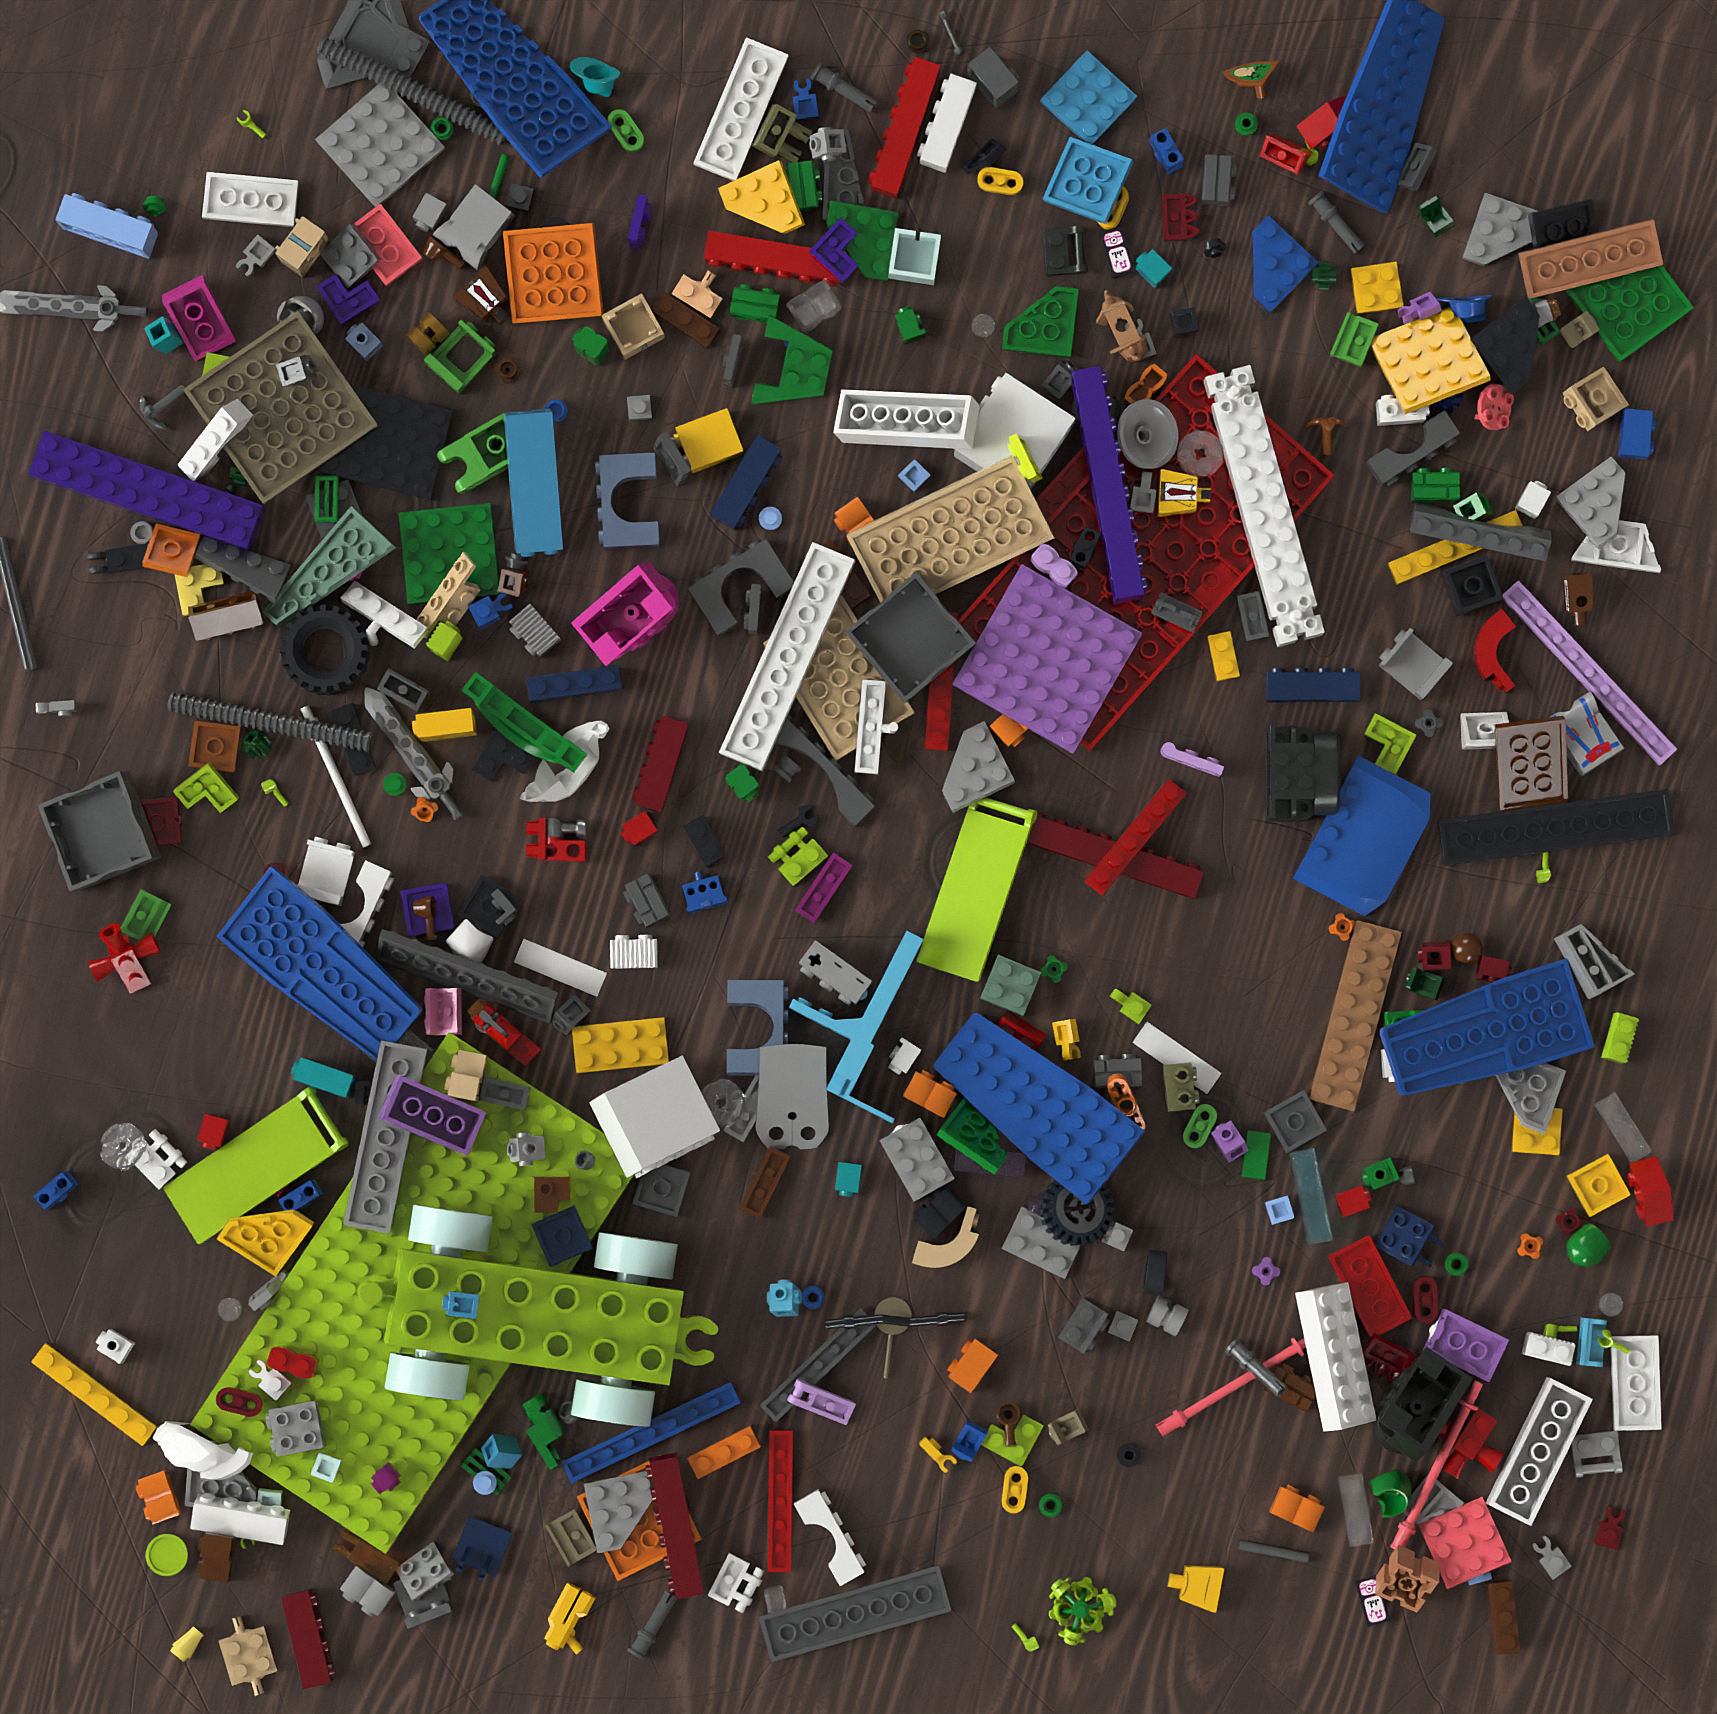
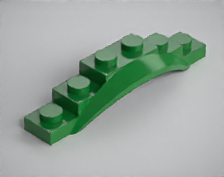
[462,672,588,773]

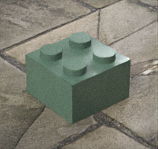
[980,955,1041,1016]

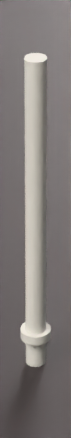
[301,705,371,848]

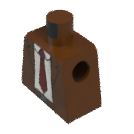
[453,266,510,324]
[1562,572,1594,625]

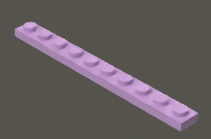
[1502,580,1677,765]

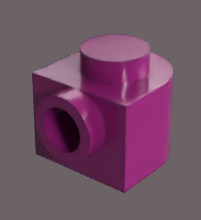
[371,1462,402,1494]

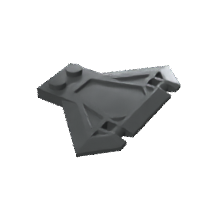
[317,0,431,89]

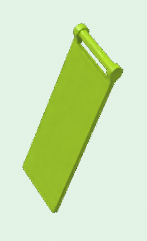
[916,797,1038,982]
[163,1086,349,1245]

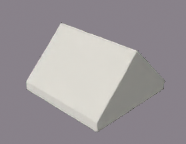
[1460,712,1509,750]

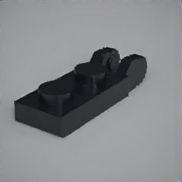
[87,543,149,574]

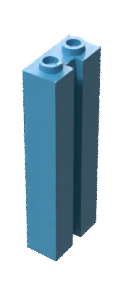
[504,409,563,557]

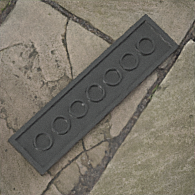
[375,929,558,1023]
[759,1565,952,1662]

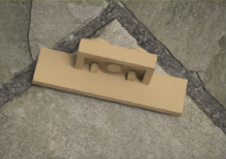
[416,552,480,638]

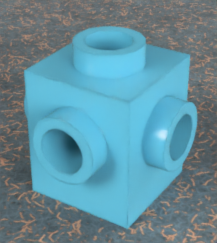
[767,1280,802,1317]

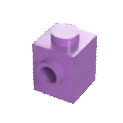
[1211,1121,1249,1162]

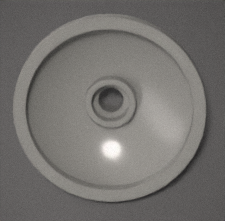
[1117,399,1178,469]

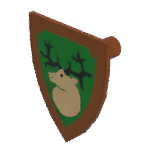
[1222,61,1280,99]

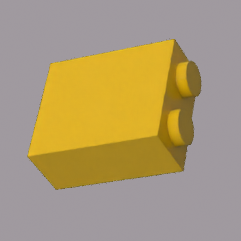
[673,408,744,474]
[412,708,477,742]

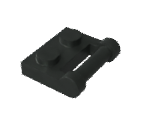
[1043,226,1088,276]

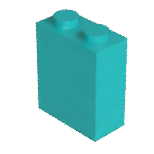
[291,1057,358,1099]

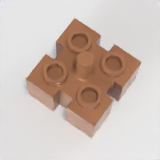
[1375,1545,1440,1613]

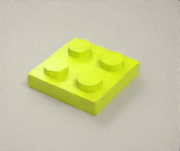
[1008,433,1043,482]

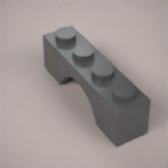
[1365,410,1460,487]

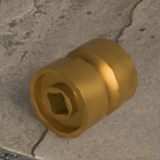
[406,312,450,356]

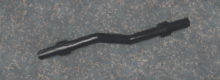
[825,1312,966,1329]

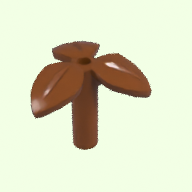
[1306,417,1346,455]

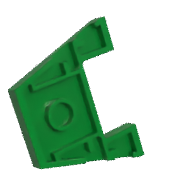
[751,315,833,404]

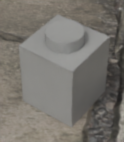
[412,193,448,232]

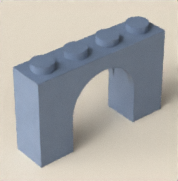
[595,453,660,550]
[727,980,788,1076]

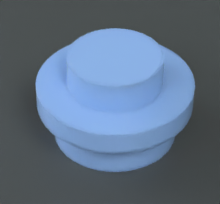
[759,507,782,530]
[473,1471,497,1495]

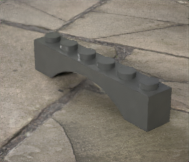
[1410,501,1552,562]
[774,714,875,827]

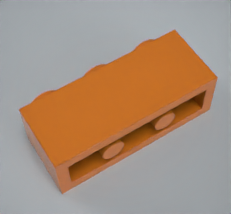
[687,1425,761,1479]

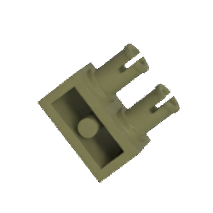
[751,104,812,163]
[1162,1062,1199,1112]

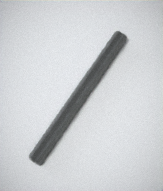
[0,537,37,671]

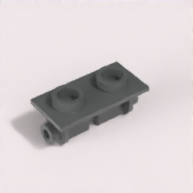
[1151,592,1202,633]

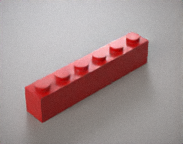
[868,57,940,199]
[704,231,841,287]

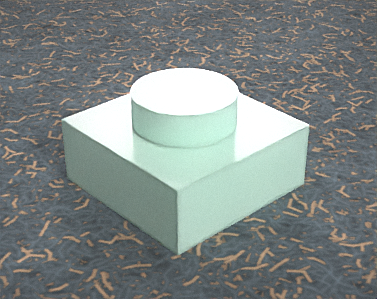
[311,1452,342,1483]
[257,1488,283,1506]

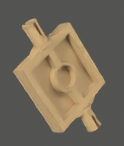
[219,1616,277,1696]

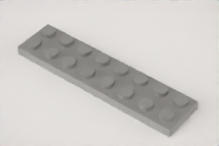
[343,1040,428,1234]

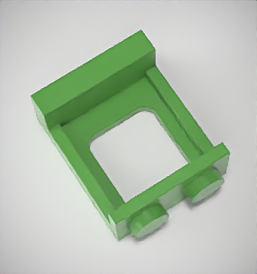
[424,320,496,394]

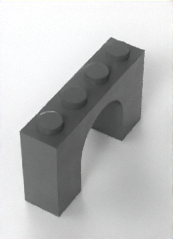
[688,539,794,637]

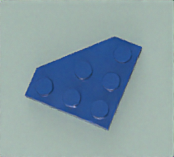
[1252,215,1318,313]

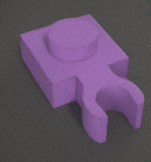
[1398,292,1441,324]

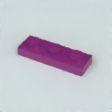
[795,853,853,923]

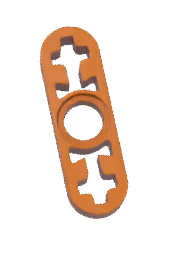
[1107,1073,1145,1130]

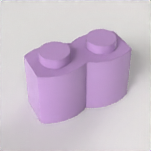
[1031,543,1078,589]

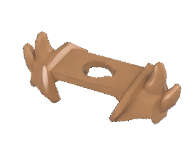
[1096,290,1147,362]

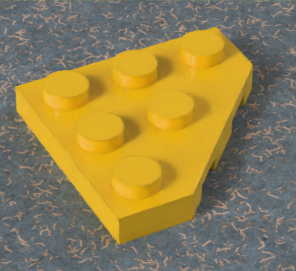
[718,160,805,234]
[217,1210,314,1276]

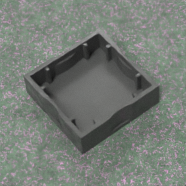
[845,572,976,704]
[38,771,162,892]

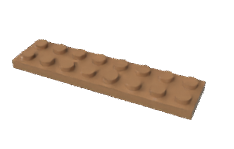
[1309,920,1402,1112]

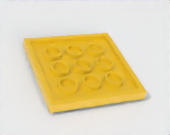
[1370,306,1491,414]

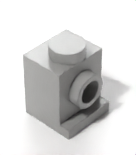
[1101,1221,1133,1251]

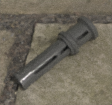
[810,62,877,113]
[1308,190,1366,254]
[1225,1338,1287,1397]
[627,1591,677,1661]

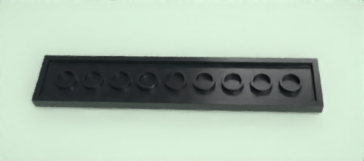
[1437,789,1675,866]

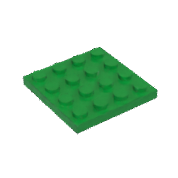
[1565,265,1694,363]
[399,503,500,605]

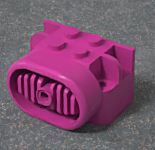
[571,561,679,666]

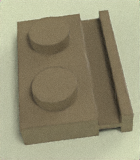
[545,1509,597,1567]

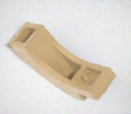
[912,1206,979,1268]

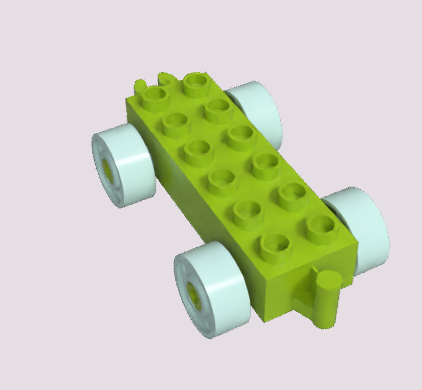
[357,1205,718,1427]

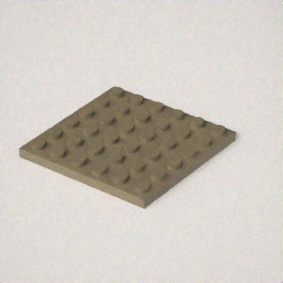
[183,311,378,505]

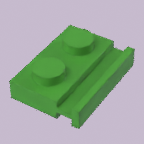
[1330,312,1379,367]
[121,889,172,940]

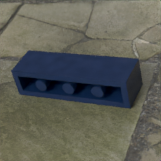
[710,435,783,531]
[527,665,623,703]
[1265,668,1360,702]

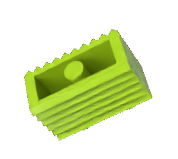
[426,621,463,661]
[1601,1012,1639,1064]

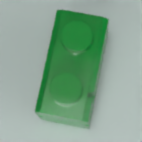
[786,160,823,212]
[730,284,780,323]
[572,326,609,366]
[1411,468,1460,503]
[725,764,759,803]

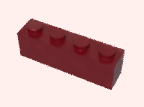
[632,716,689,814]
[281,1589,336,1690]

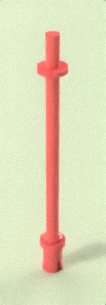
[1155,1338,1306,1437]
[1390,1380,1483,1549]

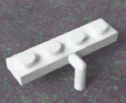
[341,581,428,649]
[855,680,898,774]

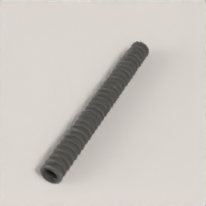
[317,35,506,146]
[167,692,373,752]

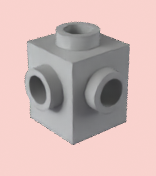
[809,127,846,162]
[507,1132,545,1166]

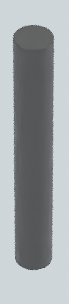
[1238,1540,1309,1562]

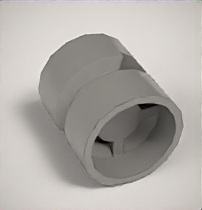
[1146,1296,1188,1336]

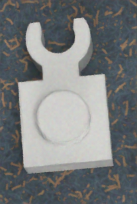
[249,1360,292,1401]

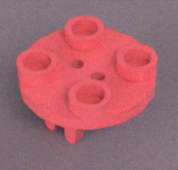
[1474,384,1514,430]

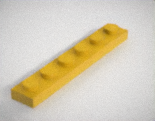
[1388,510,1522,585]
[31,1343,158,1446]

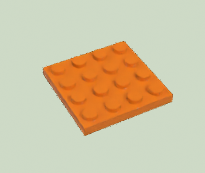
[503,223,604,324]
[577,1455,702,1581]

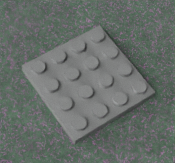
[315,83,445,207]

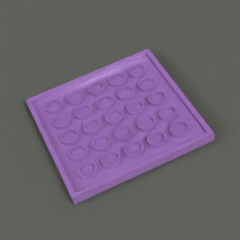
[952,564,1142,754]

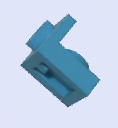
[442,1291,479,1319]

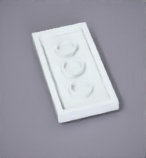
[202,172,299,228]
[1611,1335,1661,1431]

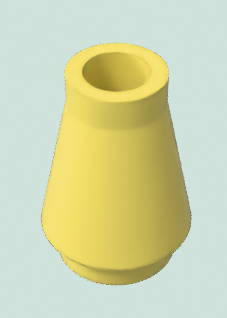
[170,1627,204,1662]

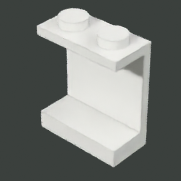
[297,837,355,906]

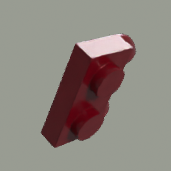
[1161,193,1200,242]
[1362,1333,1415,1382]

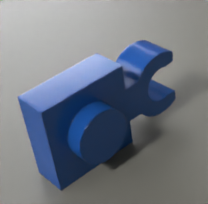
[793,79,819,121]

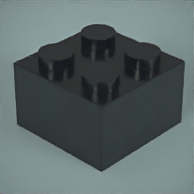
[1441,555,1503,617]

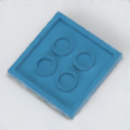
[1040,50,1137,145]
[1043,137,1133,224]

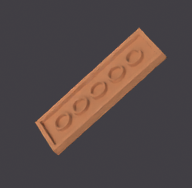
[1518,219,1663,299]

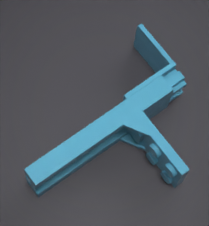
[789,931,923,1124]

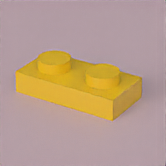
[1207,631,1240,682]

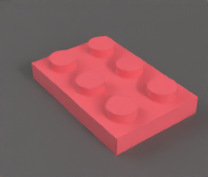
[354,204,423,287]

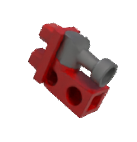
[526,818,587,863]

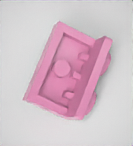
[424,988,462,1035]

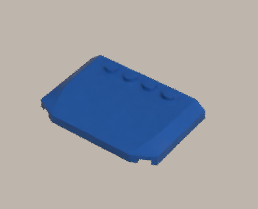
[1293,755,1430,916]

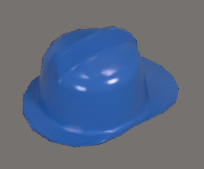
[1436,295,1492,323]

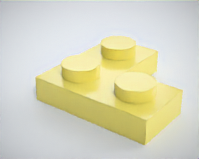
[175,564,225,616]

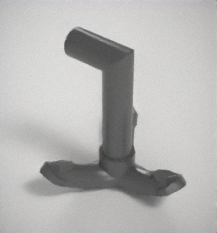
[140,385,187,430]

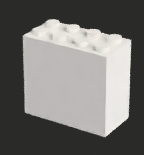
[953,373,1075,489]
[589,1055,720,1178]

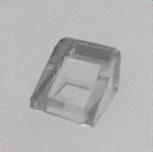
[764,1585,786,1613]

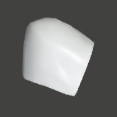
[446,919,494,963]

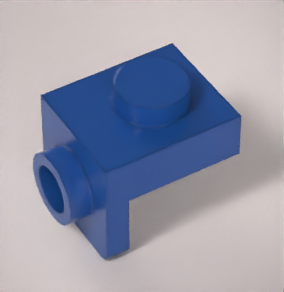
[951,1420,988,1462]

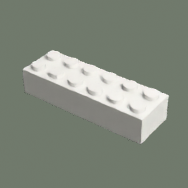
[833,390,980,449]
[1295,1282,1377,1431]
[1485,1377,1593,1526]

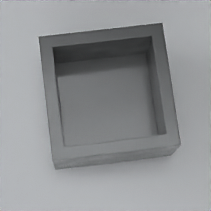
[967,47,1019,109]

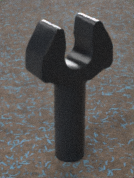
[778,805,819,838]

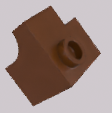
[534,1177,570,1213]

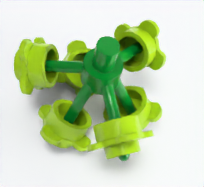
[1049,1577,1116,1645]

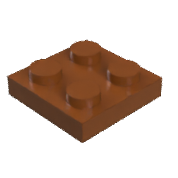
[188,721,242,773]

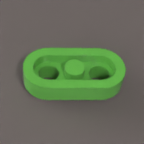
[608,109,644,153]
[1183,1104,1217,1148]

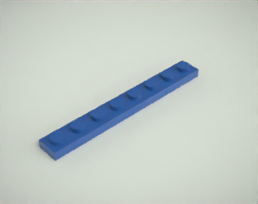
[561,1382,741,1483]

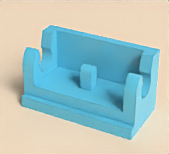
[1576,1317,1607,1367]

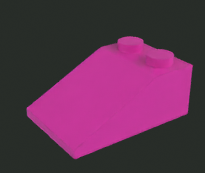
[162,275,236,361]

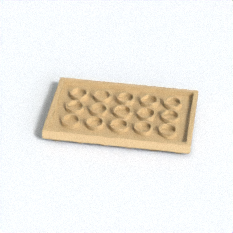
[763,595,914,761]

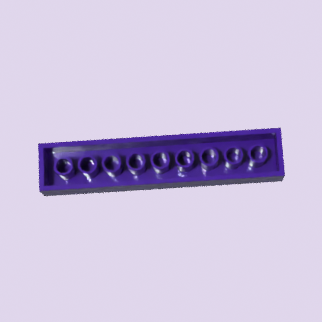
[1071,366,1147,604]
[28,431,265,551]

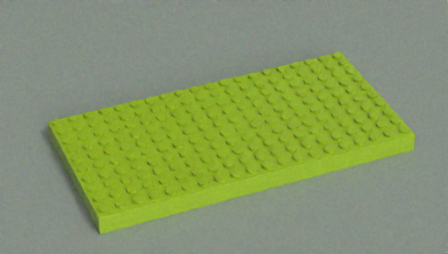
[190,1032,635,1554]

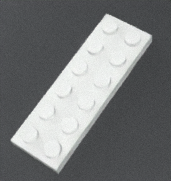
[693,38,789,181]

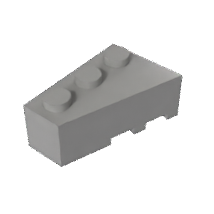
[1554,924,1635,999]

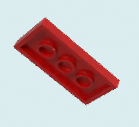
[1327,1235,1412,1339]

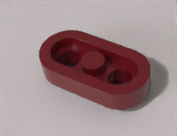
[1413,1276,1438,1323]
[216,1387,263,1417]

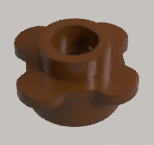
[494,356,522,384]

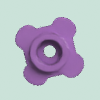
[1252,1257,1280,1285]

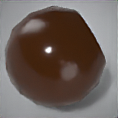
[1451,933,1483,964]

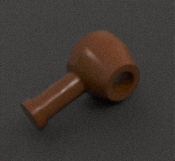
[423,235,465,270]
[413,896,437,940]
[997,1402,1020,1447]

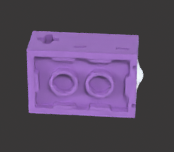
[1422,1308,1509,1382]

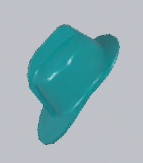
[569,57,620,97]

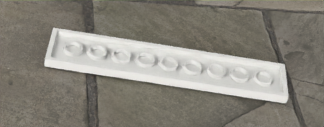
[719,542,856,771]

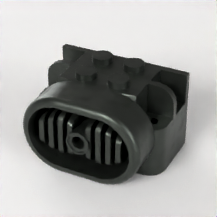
[1266,724,1340,822]
[1373,1346,1473,1462]

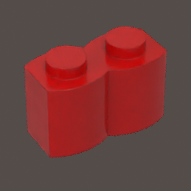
[266,1346,319,1378]

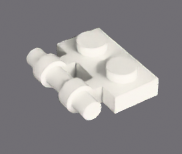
[127,1129,188,1190]
[708,1553,764,1613]

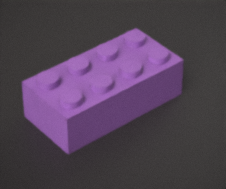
[378,1075,486,1156]

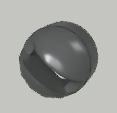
[575,1150,595,1170]
[1398,1166,1416,1185]

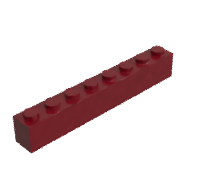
[1023,812,1204,899]

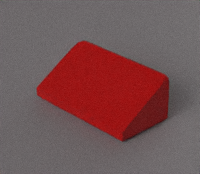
[1259,133,1312,175]
[997,1010,1046,1051]

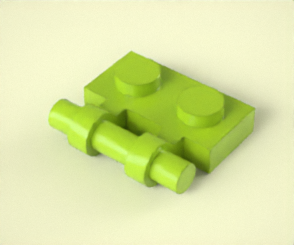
[768,826,828,887]

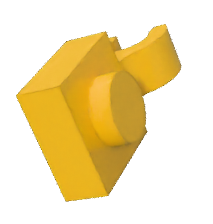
[1052,1019,1081,1061]
[919,1436,957,1473]

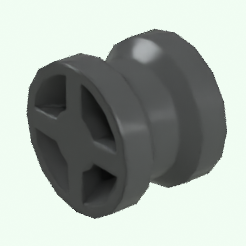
[772,755,801,783]

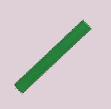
[489,154,510,200]

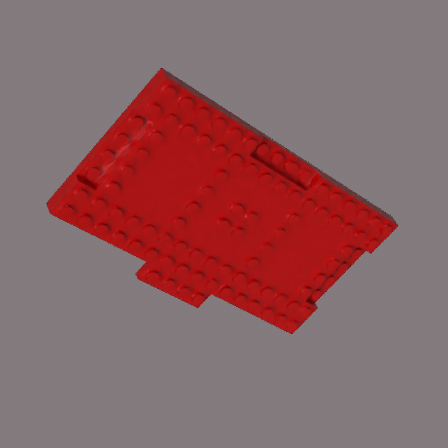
[958,354,1335,752]

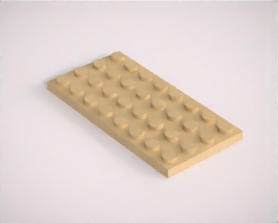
[847,455,1054,603]

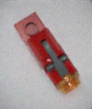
[467,998,541,1067]

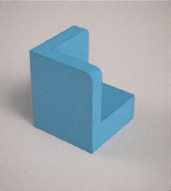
[481,1434,522,1469]

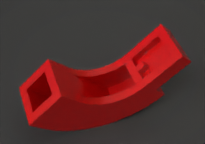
[1474,608,1516,693]

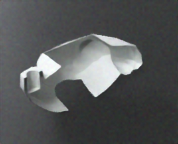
[520,721,610,802]
[152,1421,253,1480]

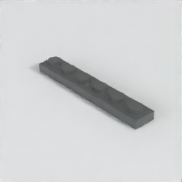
[760,1308,877,1422]

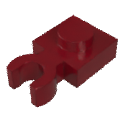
[1593,1506,1625,1550]

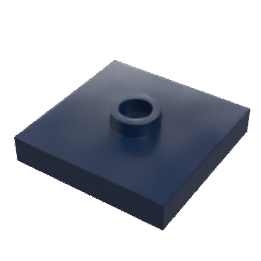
[531,1205,593,1267]

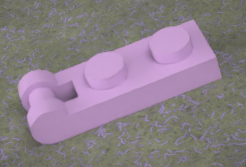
[1160,742,1224,777]
[787,1379,856,1425]

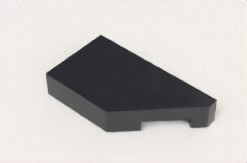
[962,139,1006,174]

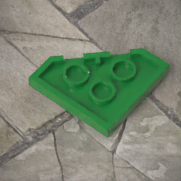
[826,201,898,281]
[1002,286,1079,358]
[937,1097,1007,1175]

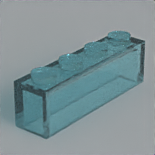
[1289,1148,1333,1245]

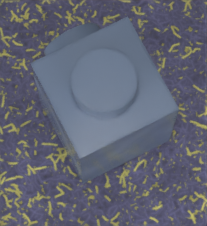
[345,323,383,362]

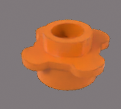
[411,797,438,822]
[1329,913,1356,941]
[1517,1233,1543,1259]

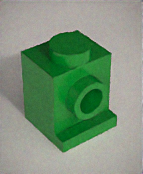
[895,306,926,344]
[1453,492,1494,521]
[1361,1157,1399,1190]

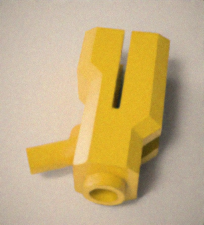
[544,1582,596,1654]

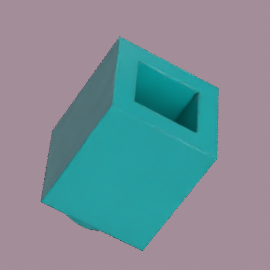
[1135,249,1172,289]
[144,316,184,354]
[835,1162,862,1197]

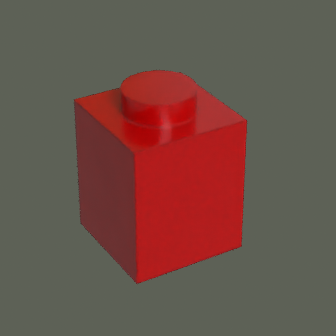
[621,811,658,846]
[197,1114,230,1150]
[1334,1186,1372,1217]

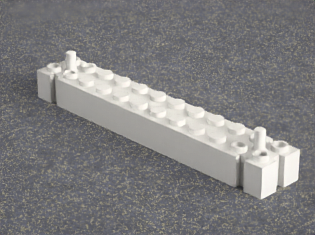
[1203,365,1325,648]

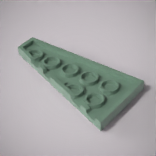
[262,506,396,627]

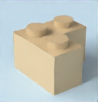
[444,1050,488,1102]

